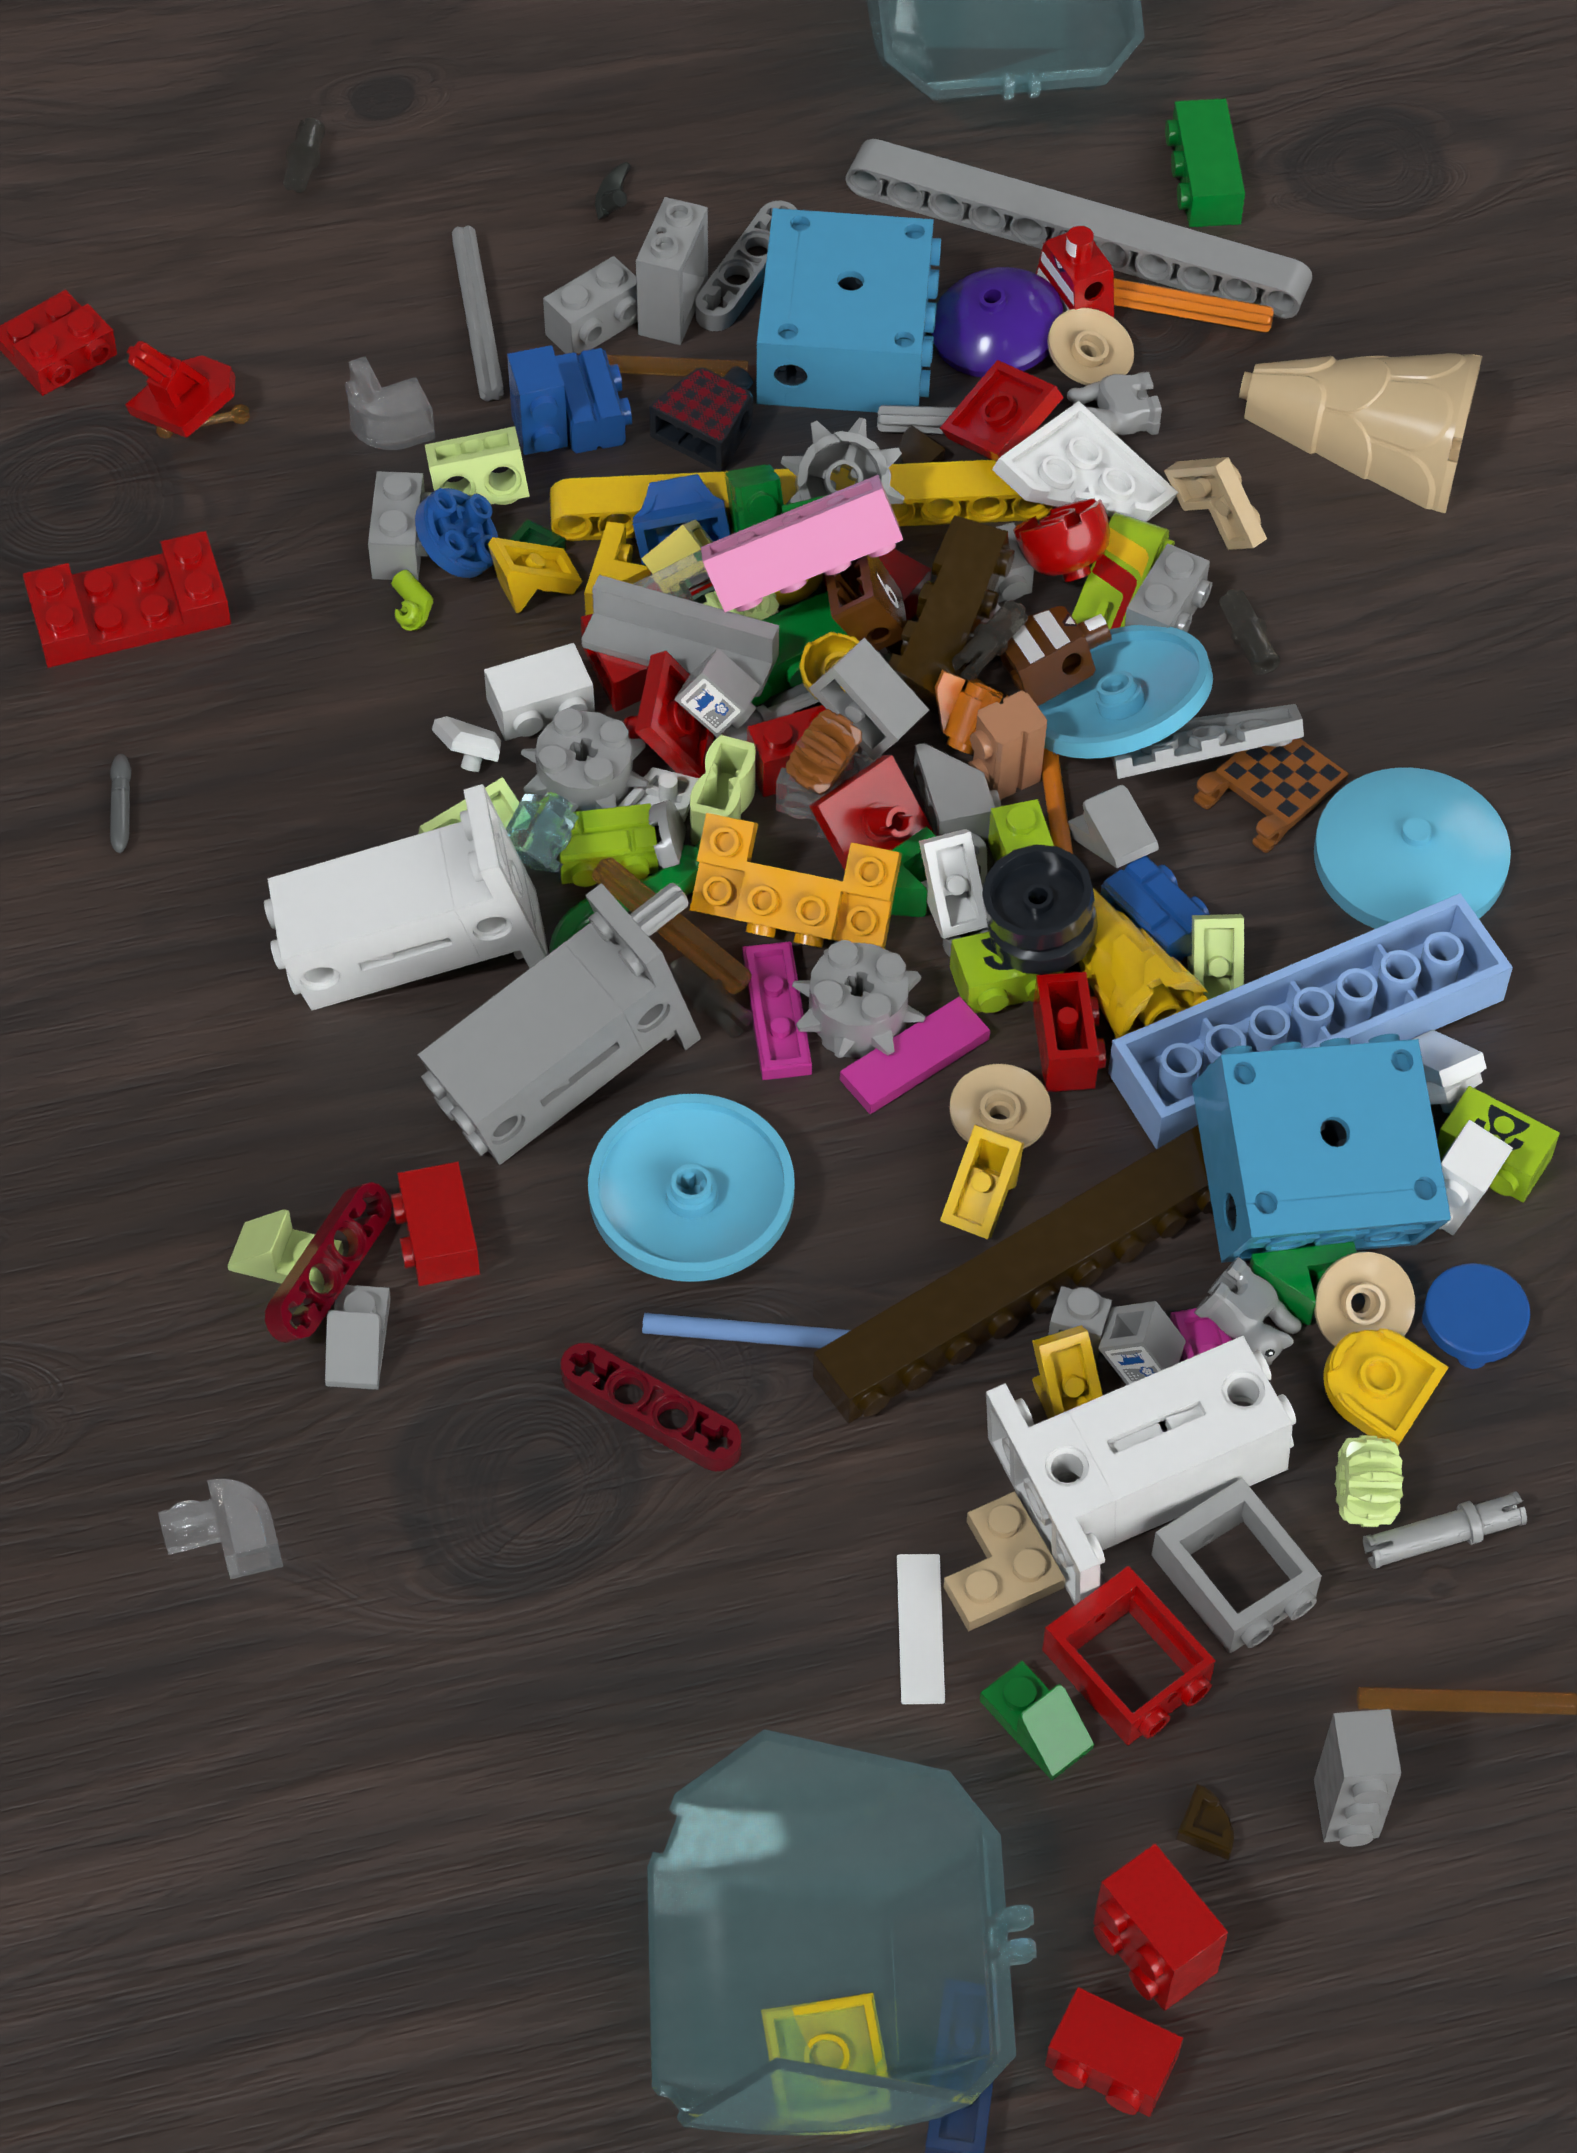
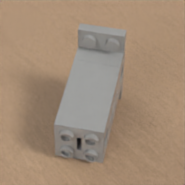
[418,883,701,1165]

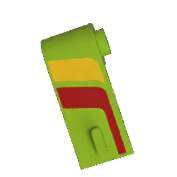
[1072,512,1175,630]

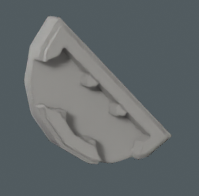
[649,800,687,869]

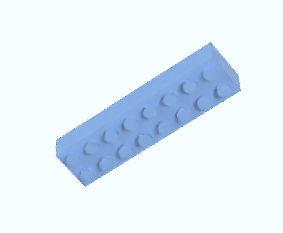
[1108,893,1513,1149]

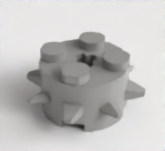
[781,417,905,504]
[521,708,649,814]
[792,940,925,1058]

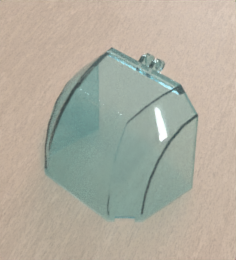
[867,0,1145,103]
[647,1729,1037,2136]

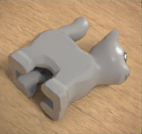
[1067,372,1162,435]
[1194,1257,1302,1366]

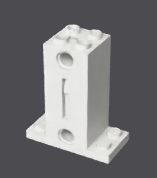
[264,784,549,1010]
[986,1336,1296,1605]

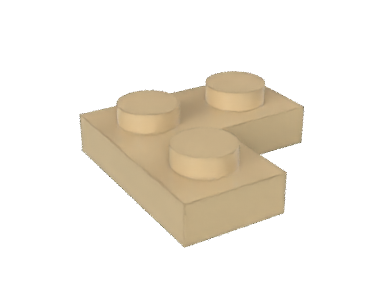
[1164,457,1267,550]
[944,1491,1066,1632]

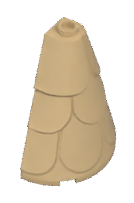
[1239,353,1482,513]

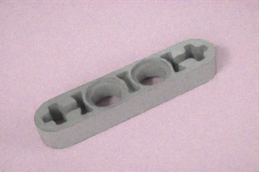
[695,200,797,331]

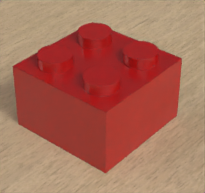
[1093,1843,1228,2011]

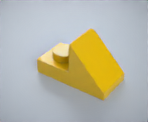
[584,521,651,615]
[488,537,583,613]
[940,1124,1024,1239]
[1032,1325,1103,1419]

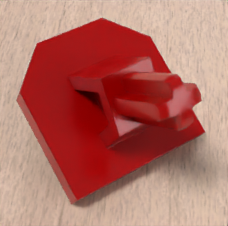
[125,341,236,438]

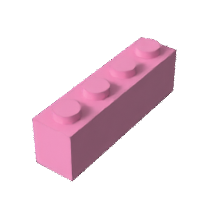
[701,475,903,612]

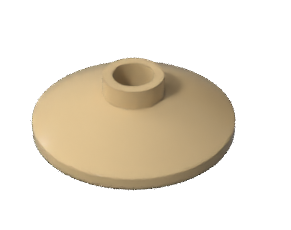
[1047,308,1134,385]
[949,1064,1051,1149]
[1314,1252,1415,1346]

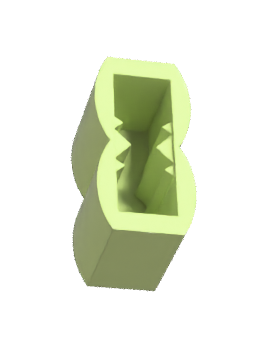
[690,735,755,845]

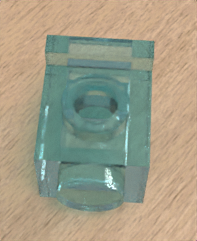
[506,792,578,873]

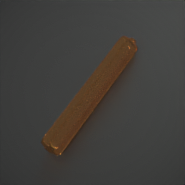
[592,857,752,994]

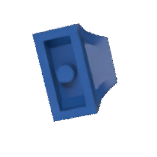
[633,474,732,565]

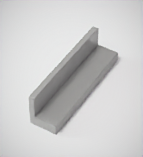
[581,575,779,697]

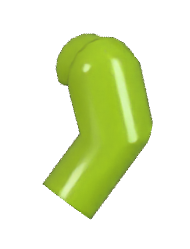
[391,570,433,631]

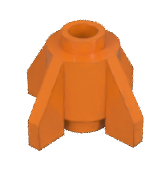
[935,670,1008,755]

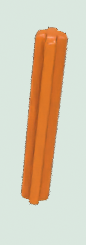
[1114,278,1274,333]

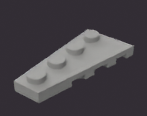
[1111,704,1304,779]

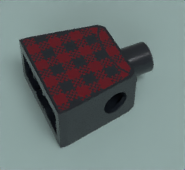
[649,366,753,472]

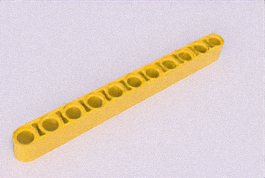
[550,460,1053,541]

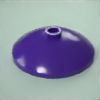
[931,267,1064,378]

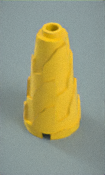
[1078,888,1209,1039]

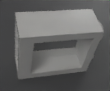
[636,197,708,345]
[1151,1478,1322,1654]

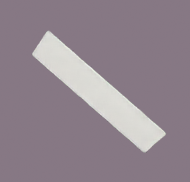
[897,1554,945,1704]

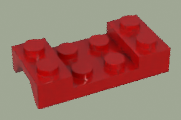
[23,531,231,668]

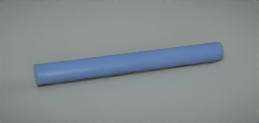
[642,1313,851,1348]

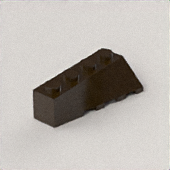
[889,515,1015,715]

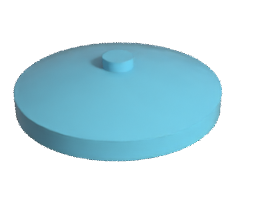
[1038,625,1213,759]
[1314,768,1511,929]
[588,1094,795,1282]

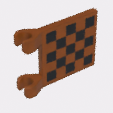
[1193,738,1349,853]

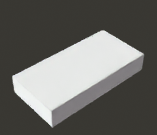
[1413,1030,1487,1088]

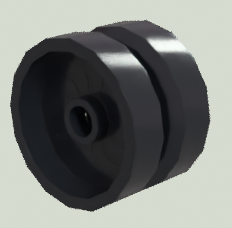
[982,844,1098,975]

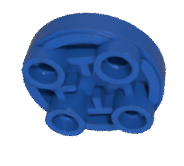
[415,488,498,578]
[1422,1263,1530,1369]

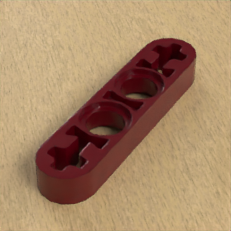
[265,1182,392,1343]
[561,1343,741,1471]

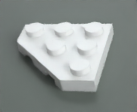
[992,401,1178,522]

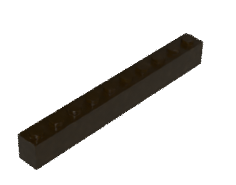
[813,1125,1213,1424]

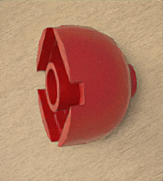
[1013,498,1110,582]

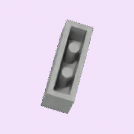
[1314,1709,1401,1847]

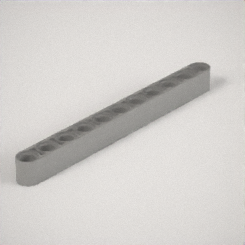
[846,139,1312,319]

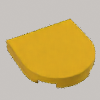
[1324,1328,1449,1447]

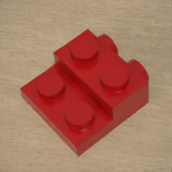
[0,289,118,396]

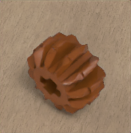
[786,709,862,795]

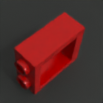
[1042,1566,1216,1746]

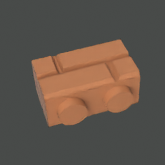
[968,691,1047,800]

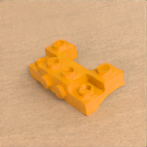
[690,813,902,949]

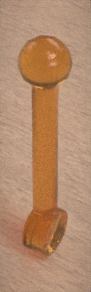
[156,404,250,439]

